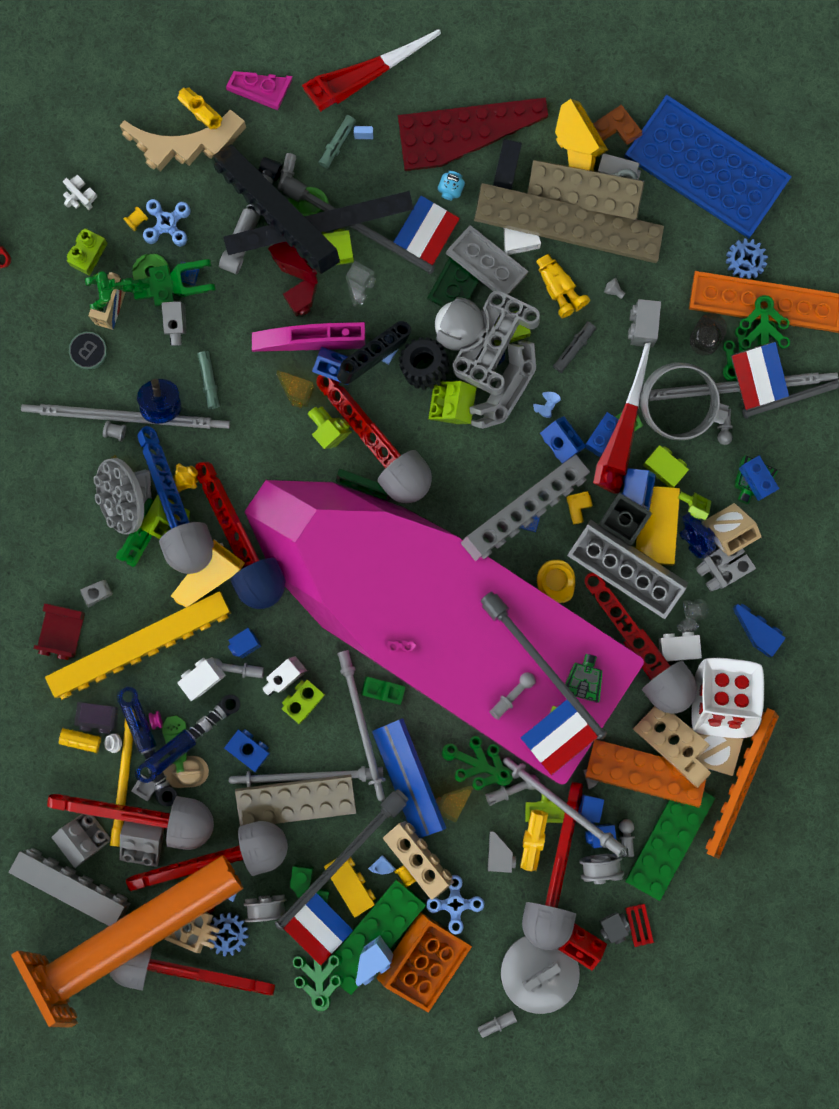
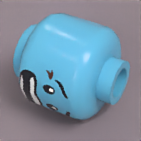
[438,171,465,201]

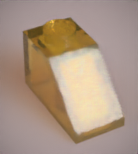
[276,370,315,408]
[436,785,473,823]

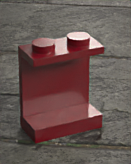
[33,603,85,660]

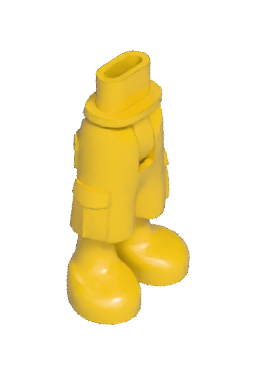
[536,254,591,318]

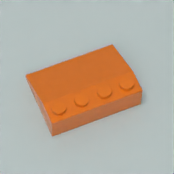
[376,912,472,1013]

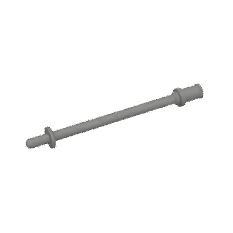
[337,650,386,802]
[503,758,626,857]
[229,766,383,787]

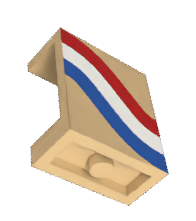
[88,272,126,330]

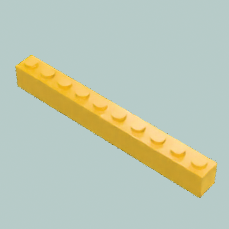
[45,591,231,700]

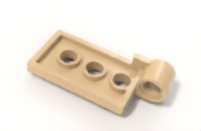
[633,706,711,788]

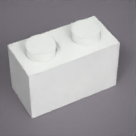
[658,632,702,662]
[178,657,226,701]

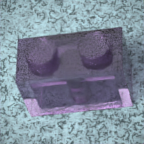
[74,702,119,734]

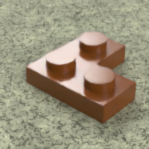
[593,105,643,145]

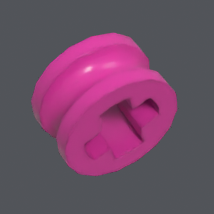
[149,711,163,730]

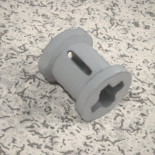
[103,421,126,442]

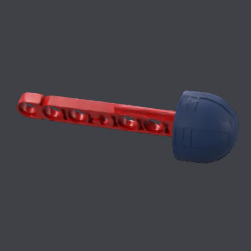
[195,462,285,609]

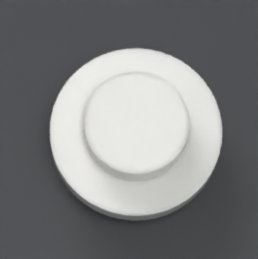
[104,733,122,753]

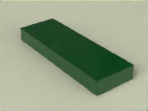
[336,468,391,501]

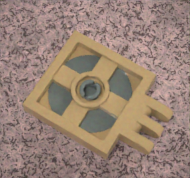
[165,912,220,953]

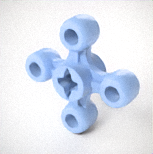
[143,199,191,247]
[426,875,485,935]

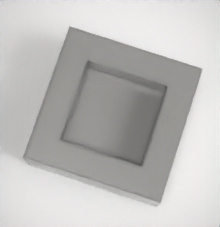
[131,774,155,801]

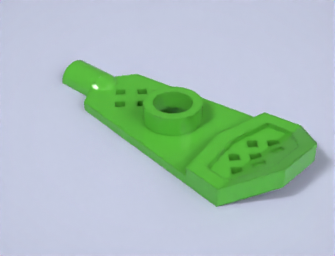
[161,716,187,773]

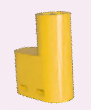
[566,491,593,525]

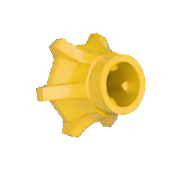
[173,463,198,492]

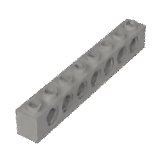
[461,454,590,561]

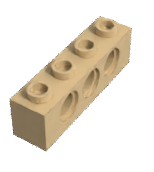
[383,821,454,900]

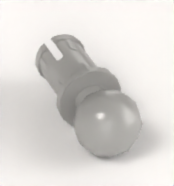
[717,409,733,445]
[619,819,635,857]

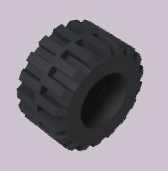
[399,337,450,390]

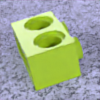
[282,680,325,724]

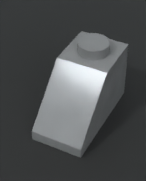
[487,831,516,873]

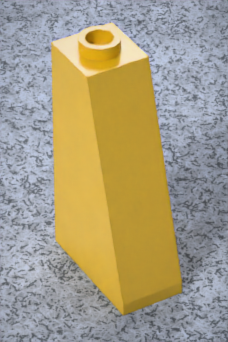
[171,540,245,607]

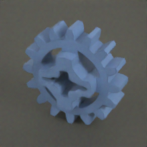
[725,238,768,279]
[209,912,249,956]

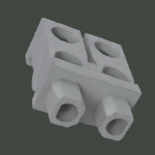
[695,548,756,592]

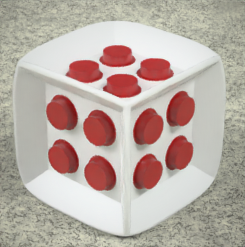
[692,658,764,738]

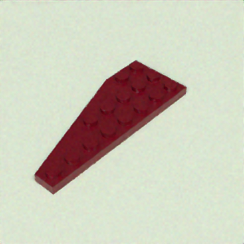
[398,97,548,171]

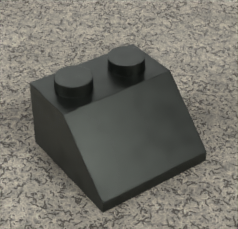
[599,492,652,545]

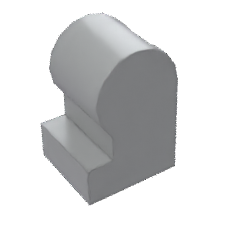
[80,580,113,608]

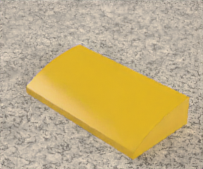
[635,487,680,566]

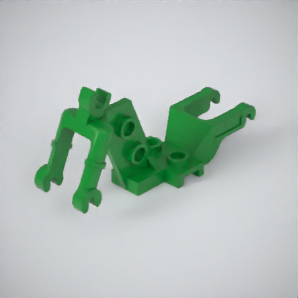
[85,259,216,311]

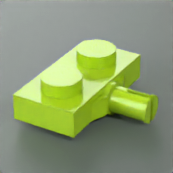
[678,491,711,520]
[525,789,565,823]

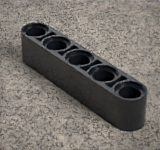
[337,321,411,384]

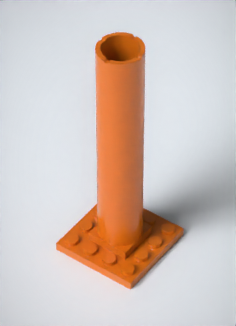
[11,855,244,1028]

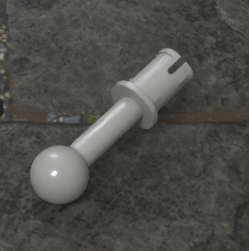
[213,658,264,678]
[489,672,535,720]
[485,774,539,806]

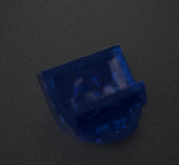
[679,513,716,559]

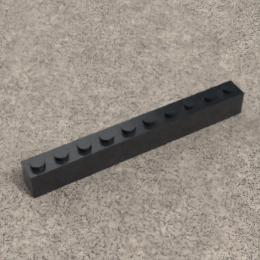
[213,144,340,274]
[223,191,414,255]

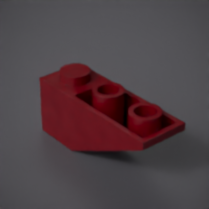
[268,241,318,284]

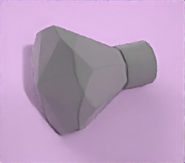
[604,278,625,299]

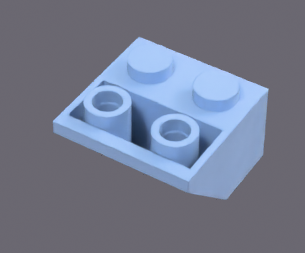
[356,936,394,986]

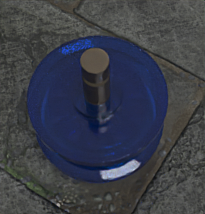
[137,379,182,424]

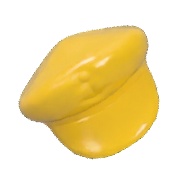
[537,559,575,603]

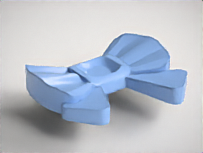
[533,392,561,418]

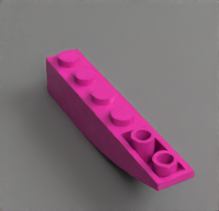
[252,322,366,352]

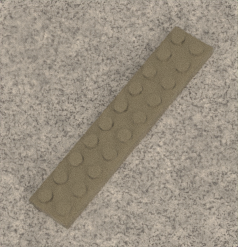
[474,183,664,263]

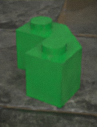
[290,865,330,904]

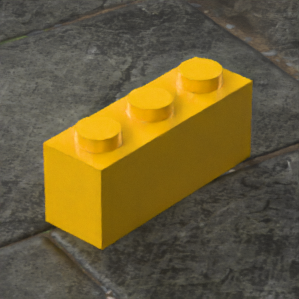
[324,857,376,918]

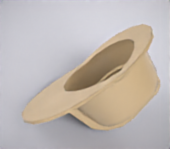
[163,756,209,788]

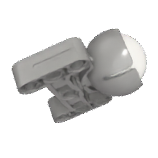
[435,291,540,395]

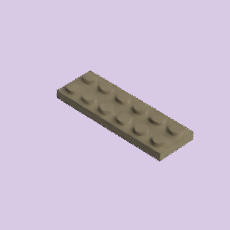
[527,160,645,219]
[235,774,356,826]

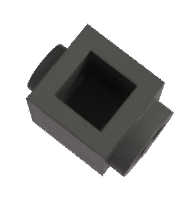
[599,912,631,944]

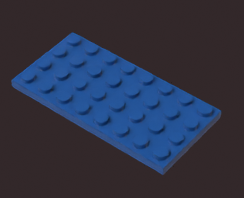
[624,95,792,239]

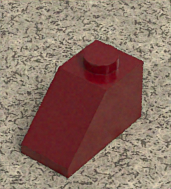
[283,276,318,317]

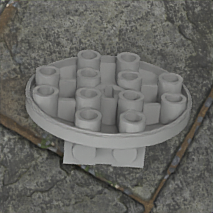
[94,458,152,534]
[501,936,580,1014]

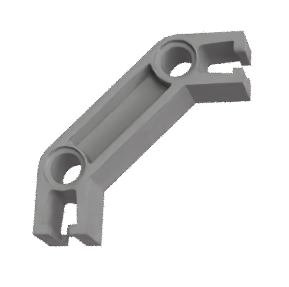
[470,340,536,429]

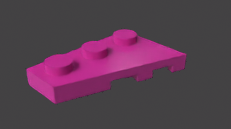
[226,71,293,110]

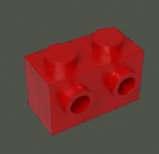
[558,923,607,971]

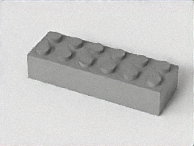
[567,520,688,619]
[8,848,131,926]

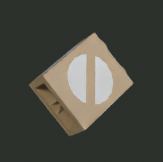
[702,503,761,557]
[684,728,743,776]

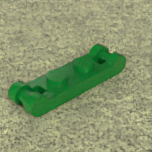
[116,498,154,567]

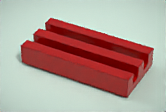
[625,904,654,947]

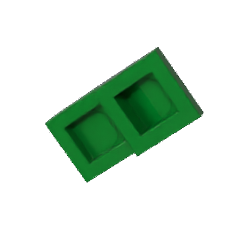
[361,676,405,705]

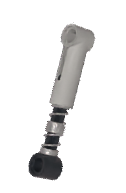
[219,157,282,274]

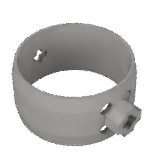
[640,362,729,441]

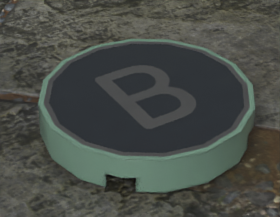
[69,332,107,370]

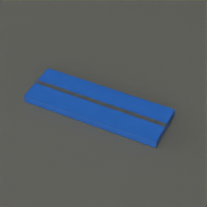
[372,718,446,838]

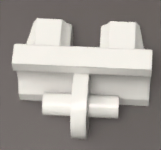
[63,175,97,210]

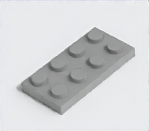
[446,225,528,295]

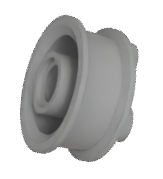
[579,854,624,884]
[244,895,287,922]

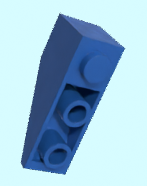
[732,604,785,657]

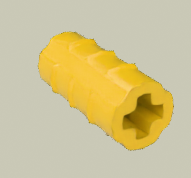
[59,728,101,753]

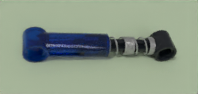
[117,687,177,807]
[135,694,240,783]

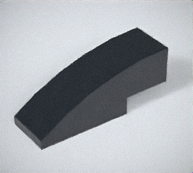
[493,139,522,190]

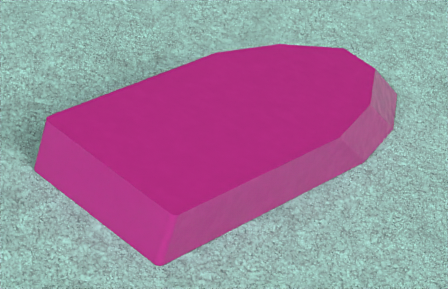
[244,480,644,784]

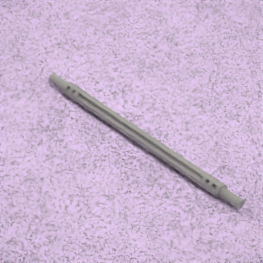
[648,372,838,401]
[21,404,230,429]

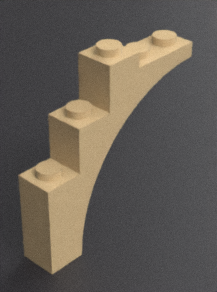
[120,110,246,172]

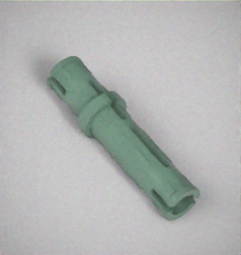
[318,115,356,169]
[197,351,220,409]

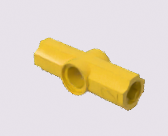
[177,88,222,130]
[520,810,548,871]

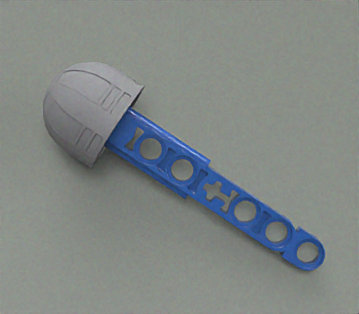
[137,426,214,574]

